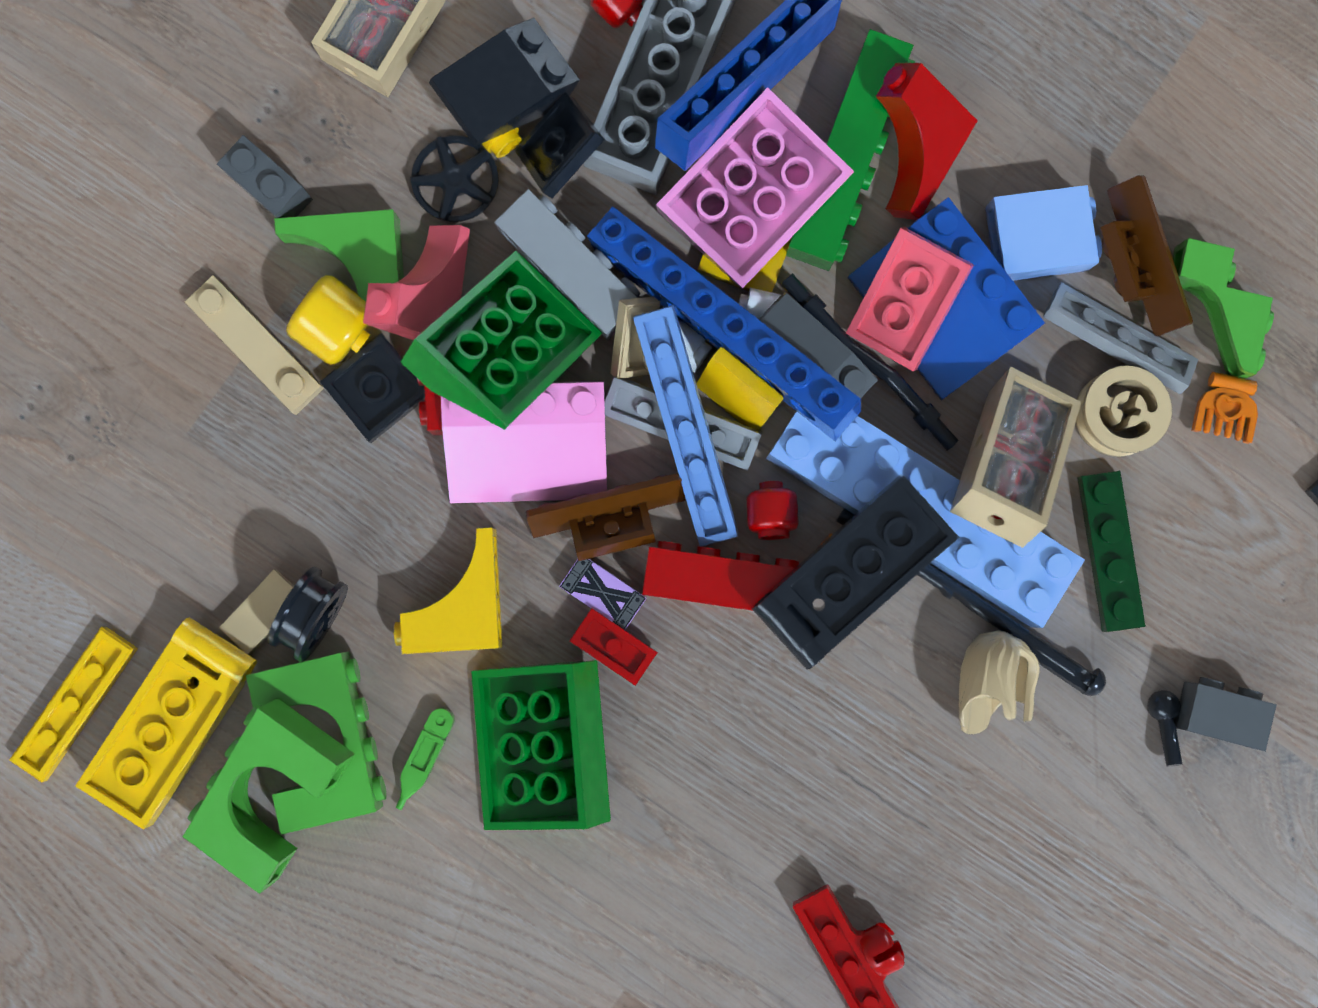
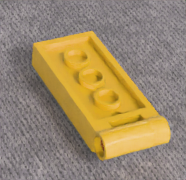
[75,617,257,830]

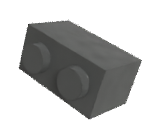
[217,135,313,218]
[1175,677,1277,752]

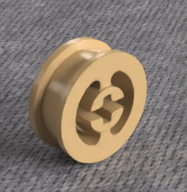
[1076,366,1172,457]

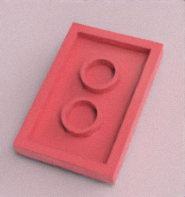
[846,227,974,372]

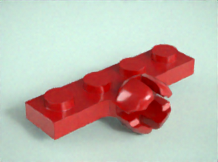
[792,884,905,1008]

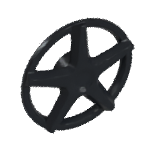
[410,135,499,222]

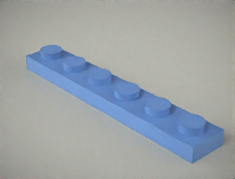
[633,305,739,546]

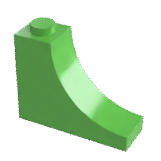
[274,209,404,301]

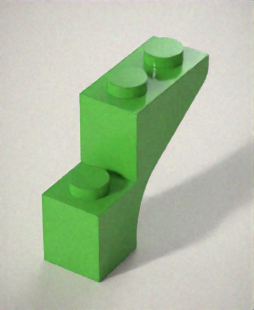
[1172,238,1274,379]

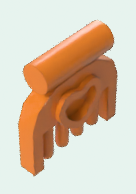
[1191,371,1258,444]

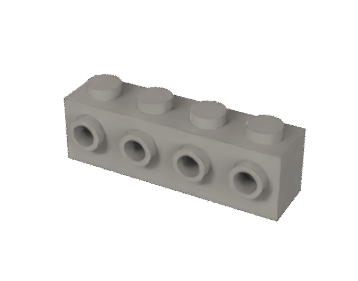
[494,189,641,341]

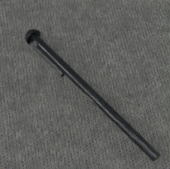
[836,508,1106,696]

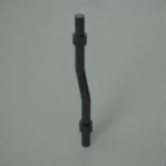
[781,273,959,450]

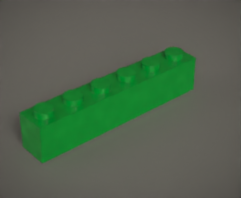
[786,29,916,271]

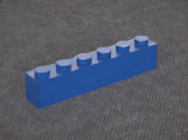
[655,0,842,171]

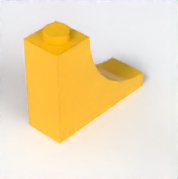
[394,528,503,654]

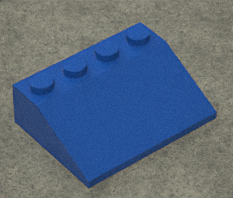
[847,197,1045,400]

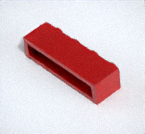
[642,541,799,611]

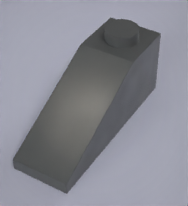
[759,292,878,398]

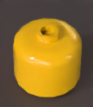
[286,275,371,364]

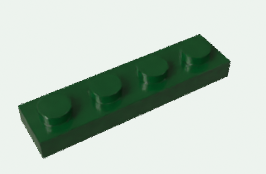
[1077,471,1146,632]

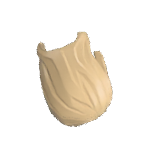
[959,631,1040,734]

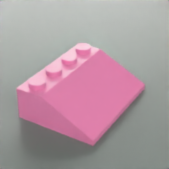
[656,87,854,289]
[441,381,607,503]

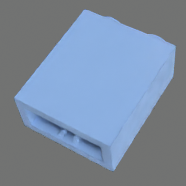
[985,185,1102,281]

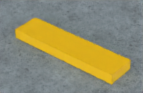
[9,627,138,782]

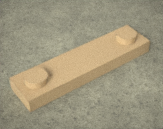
[185,275,324,415]

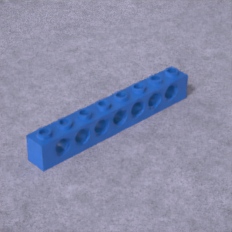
[587,206,861,442]

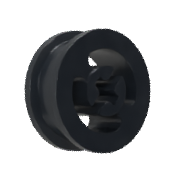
[267,566,348,662]

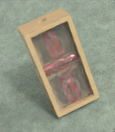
[311,0,446,97]
[950,366,1081,548]

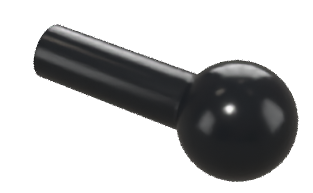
[1147,690,1183,767]

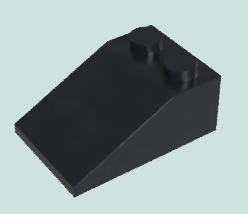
[429,18,580,146]

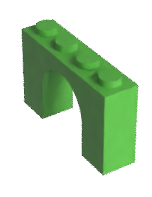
[246,652,387,835]
[183,698,355,894]

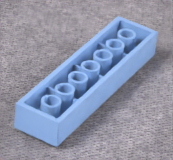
[766,411,1085,628]

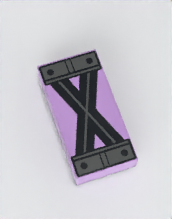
[559,559,647,630]

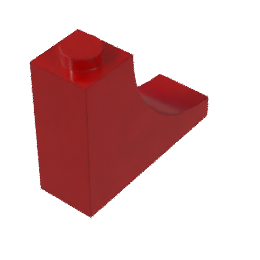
[876,63,978,220]

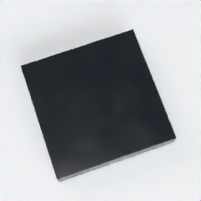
[515,92,605,199]
[320,333,425,443]

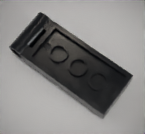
[752,474,959,670]

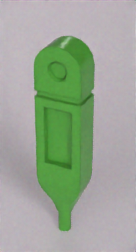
[396,708,455,810]

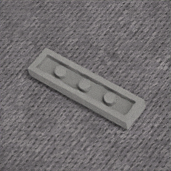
[1043,282,1198,395]
[605,377,762,471]

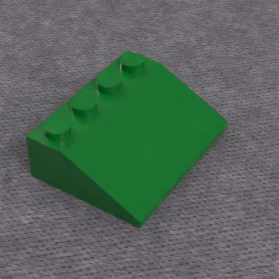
[401,251,602,430]
[471,660,611,830]

